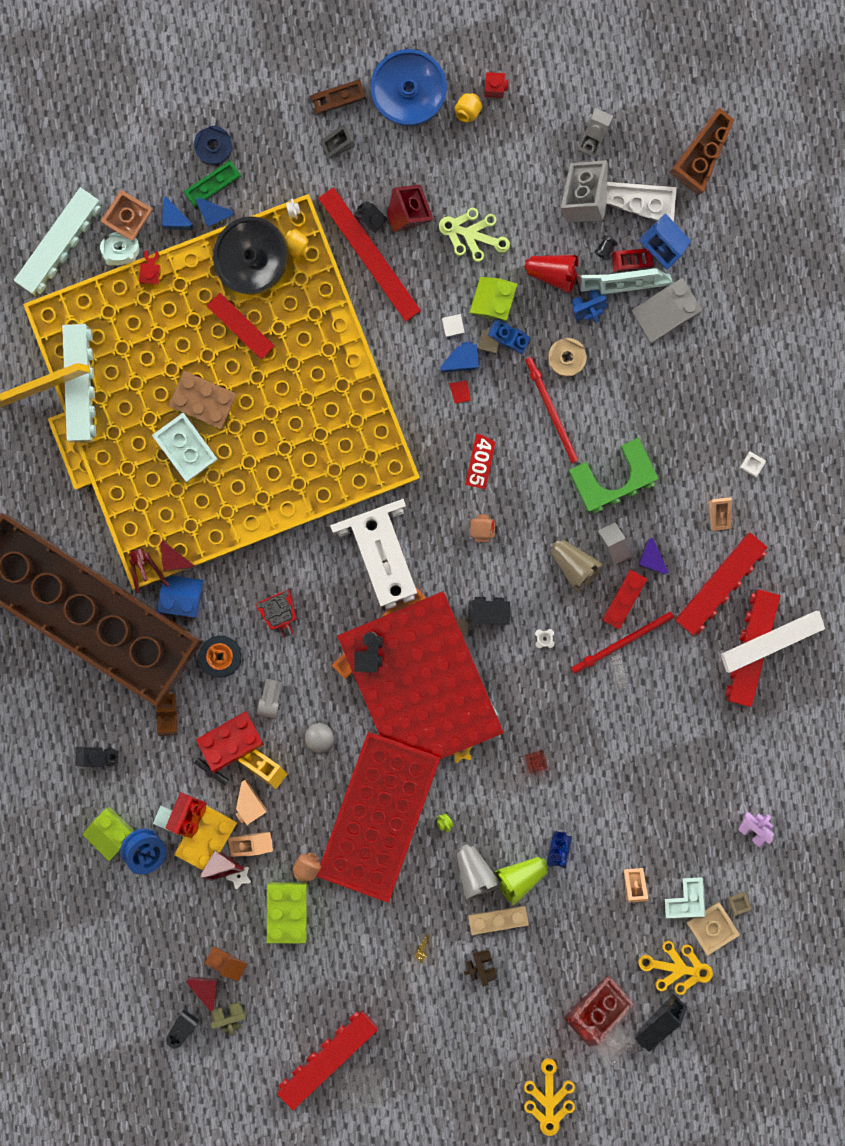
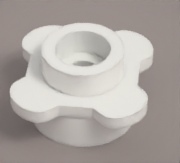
[286,199,301,220]
[535,629,555,648]

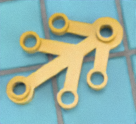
[638,941,713,995]
[524,1058,575,1136]

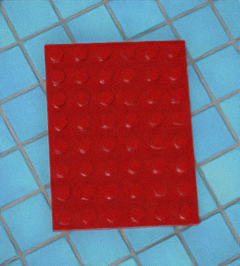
[337,591,504,759]

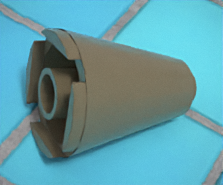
[551,540,604,592]

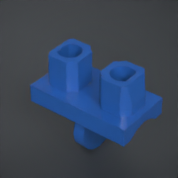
[572,290,608,323]

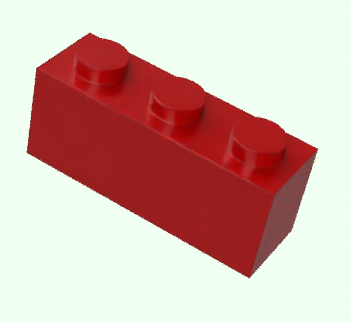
[601,570,647,630]

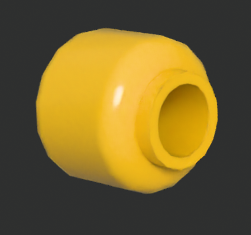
[454,93,482,122]
[284,229,309,258]

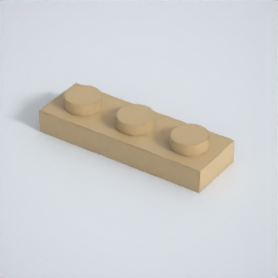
[468,906,529,935]

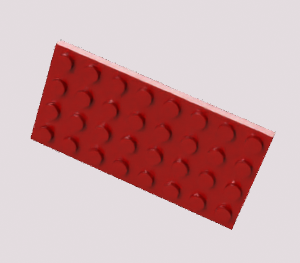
[316,731,441,903]

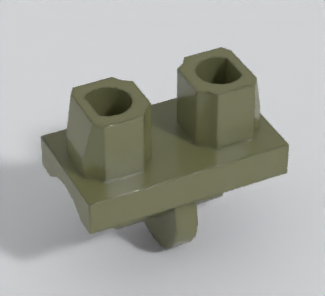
[211,1001,247,1036]

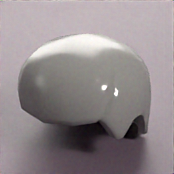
[305,723,334,754]

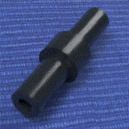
[194,757,229,786]

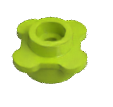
[436,813,454,832]

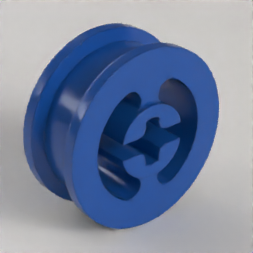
[120,828,167,874]

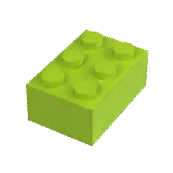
[267,882,307,943]

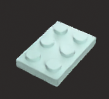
[152,413,218,482]

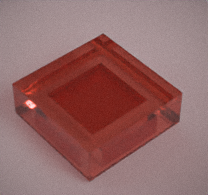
[524,750,548,774]

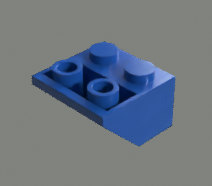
[638,213,691,270]

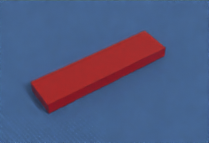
[207,293,275,360]

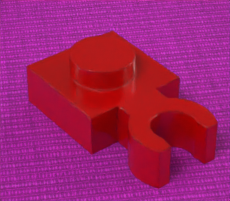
[139,250,161,285]

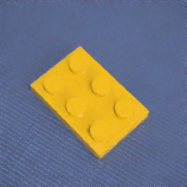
[174,805,237,870]

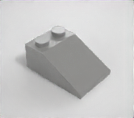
[561,160,608,222]
[631,278,702,343]

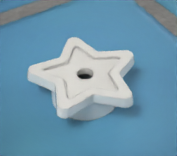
[226,867,251,889]

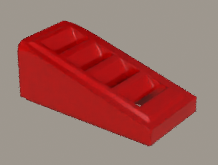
[611,249,654,272]

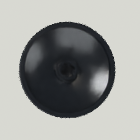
[213,216,289,295]

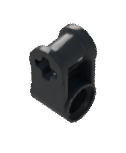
[166,1010,200,1048]

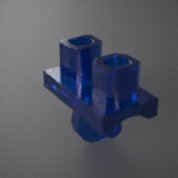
[547,831,572,868]

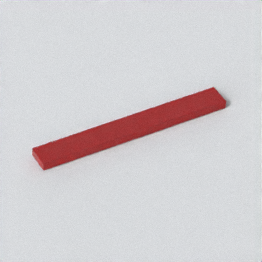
[318,187,421,322]

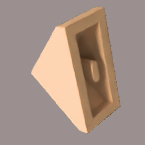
[708,497,732,531]
[624,868,648,902]

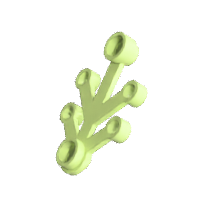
[439,208,510,262]

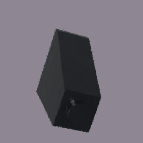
[635,994,687,1052]

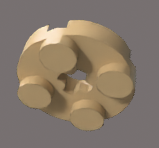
[548,338,587,377]

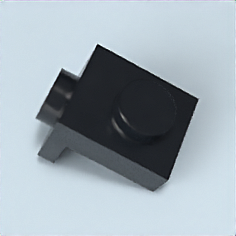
[354,201,388,233]

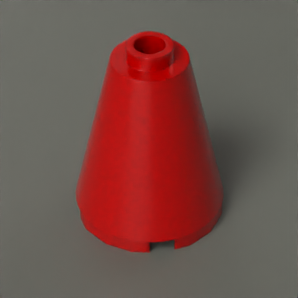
[524,255,579,293]

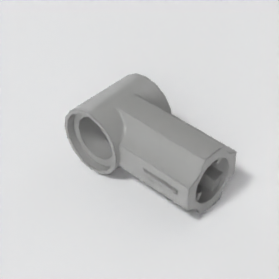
[257,679,283,719]

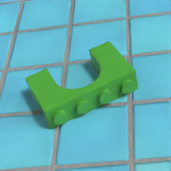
[568,437,658,514]

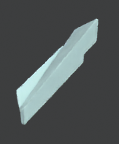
[577,268,673,295]

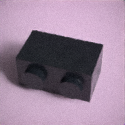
[468,597,510,625]

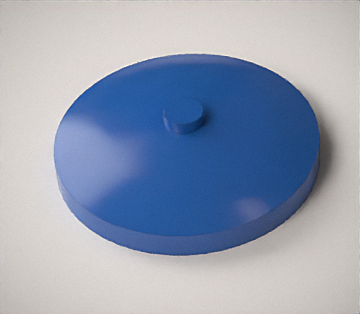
[371,49,447,126]

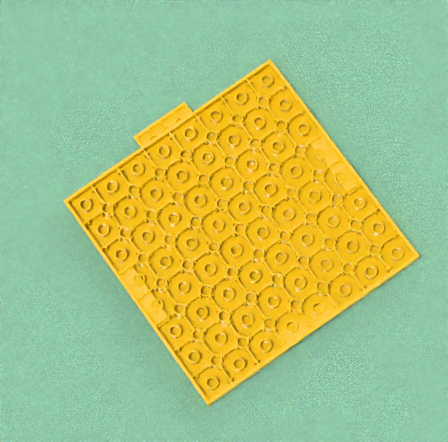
[23,194,420,590]

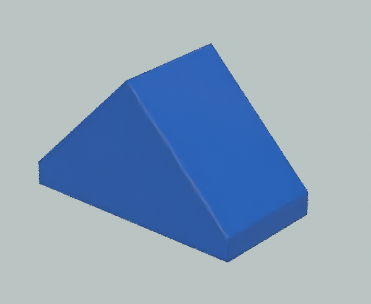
[162,197,194,230]
[196,197,234,227]

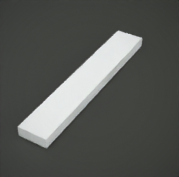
[721,611,825,673]

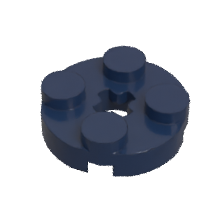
[194,126,233,165]

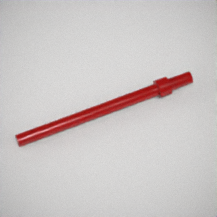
[525,357,579,464]
[571,611,674,674]

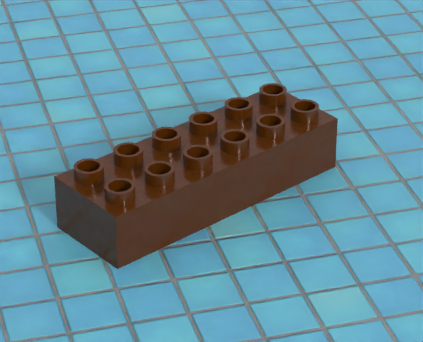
[0,513,203,706]

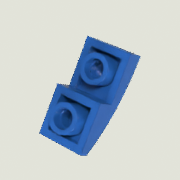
[488,319,531,354]

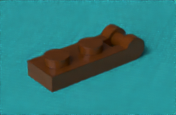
[310,79,366,115]

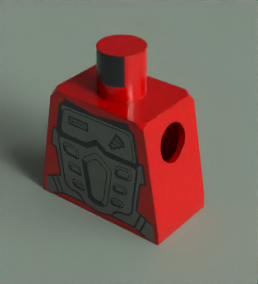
[255,589,297,638]

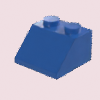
[157,576,203,618]

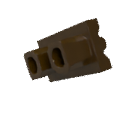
[463,949,498,987]

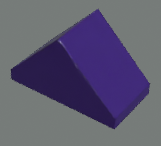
[638,538,669,575]

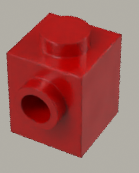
[484,72,508,98]

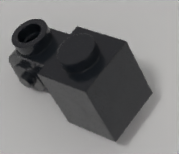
[354,631,383,672]
[76,746,118,767]

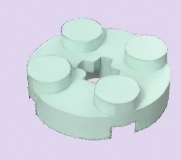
[100,232,139,265]

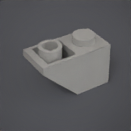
[578,108,613,157]

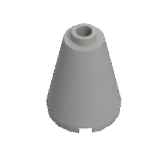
[456,844,501,901]

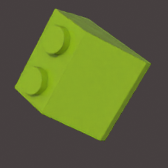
[470,277,517,323]
[82,807,134,861]

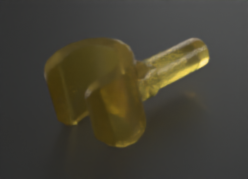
[414,934,430,962]

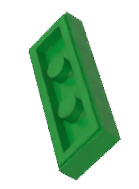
[183,160,241,208]

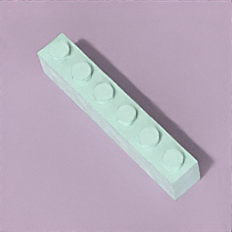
[14,187,102,297]
[62,324,96,443]

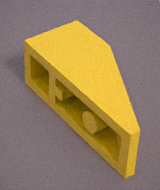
[237,750,288,789]

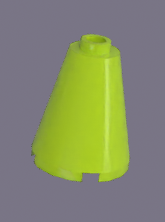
[494,857,549,905]

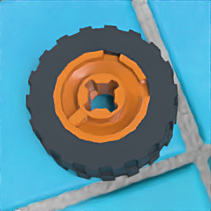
[198,635,242,678]

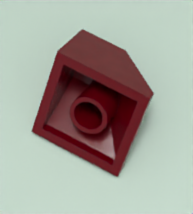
[387,184,434,232]

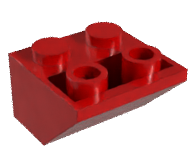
[165,792,207,839]

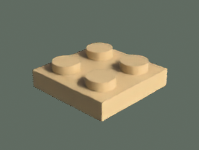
[686,901,740,956]

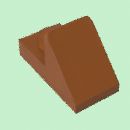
[204,946,248,981]

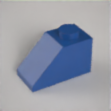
[440,342,479,373]

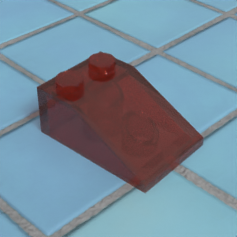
[564,975,634,1047]

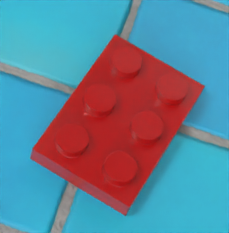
[196,711,264,773]

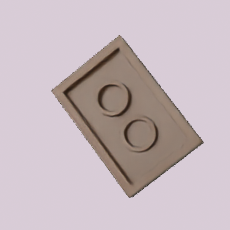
[168,371,237,430]

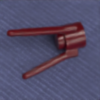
[129,548,169,594]

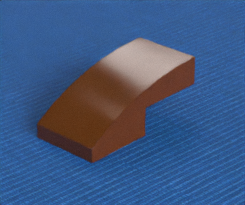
[156,694,178,736]

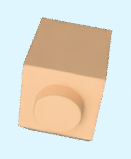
[236,779,267,825]
[228,832,273,857]

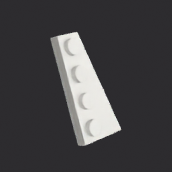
[607,182,676,222]

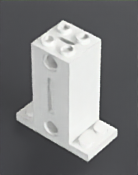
[330,499,417,610]

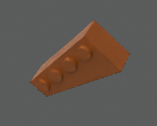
[669,108,735,195]

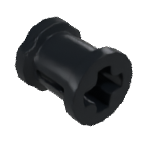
[594,235,618,261]

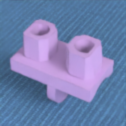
[738,811,774,847]

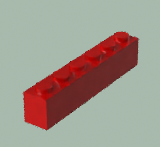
[674,532,768,636]
[725,589,781,707]
[277,1010,378,1111]

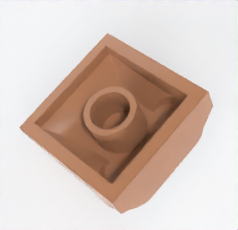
[100,190,153,241]

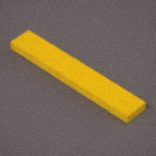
[0,363,90,407]

